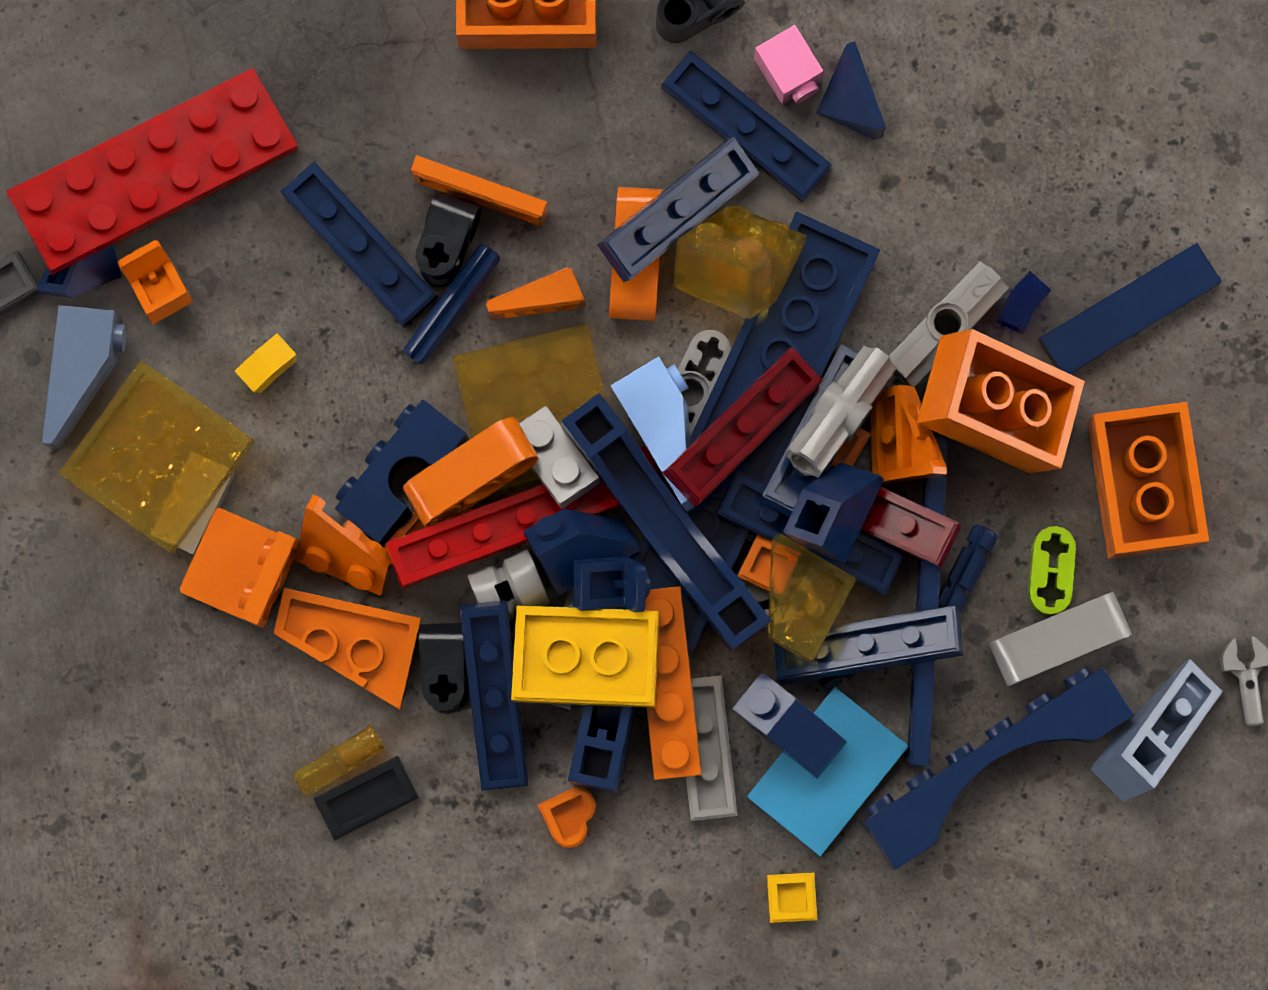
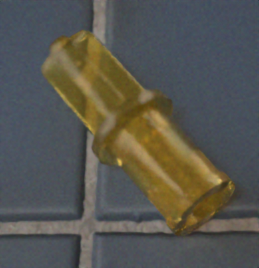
[293,724,386,795]

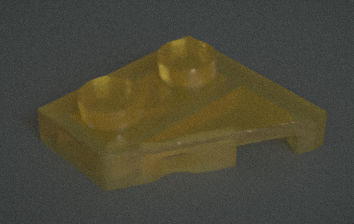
[768,533,857,662]

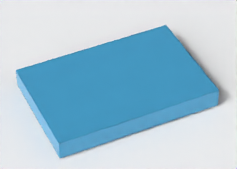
[747,687,908,856]

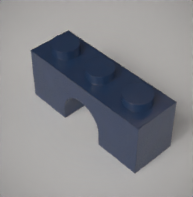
[335,399,469,547]

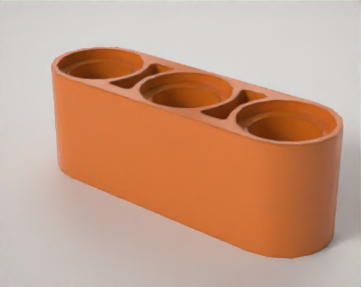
[609,187,664,321]
[403,417,539,528]

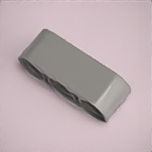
[989,591,1132,687]

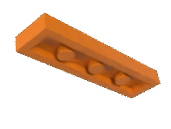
[645,586,702,780]

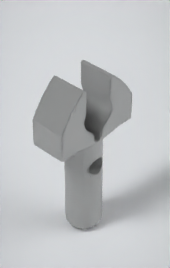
[1220,636,1268,727]

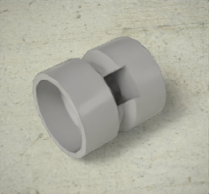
[467,548,551,621]

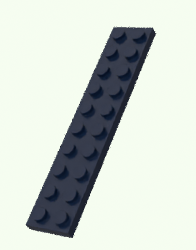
[609,211,880,660]

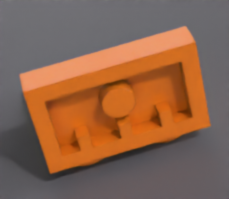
[180,508,299,629]

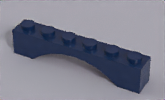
[561,393,772,653]
[862,666,1134,870]

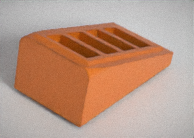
[485,267,586,320]

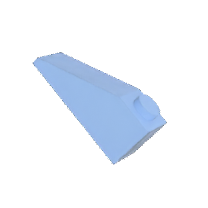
[610,356,695,512]

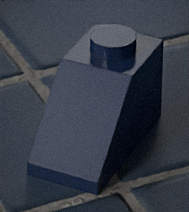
[523,509,641,596]
[732,672,847,779]

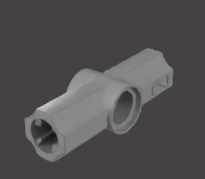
[889,261,1009,387]
[785,346,897,478]

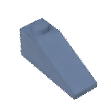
[42,305,127,450]
[1090,659,1223,802]

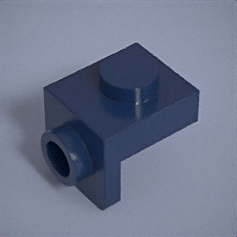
[573,556,650,612]

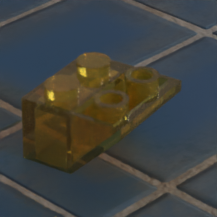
[673,205,807,319]

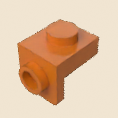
[118,240,193,325]

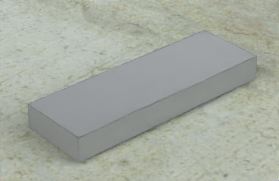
[686,675,738,821]

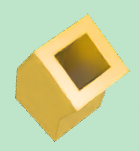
[235,333,296,393]

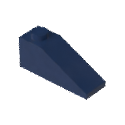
[568,705,636,795]

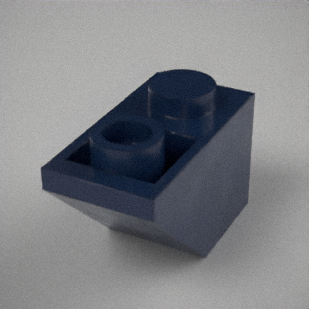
[783,462,884,564]

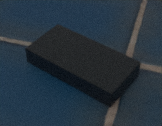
[313,756,419,841]

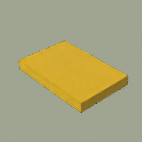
[511,606,660,708]

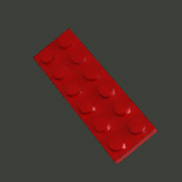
[6,68,298,275]

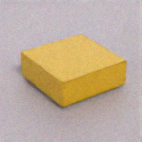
[767,873,817,923]

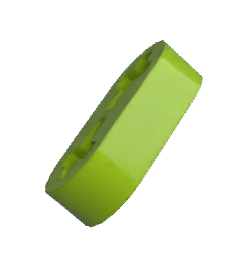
[1027,526,1076,616]

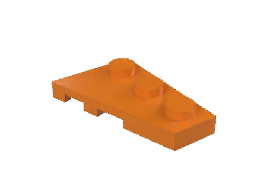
[273,588,422,710]

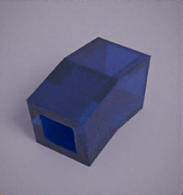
[996,271,1051,334]

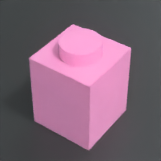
[754,25,824,105]

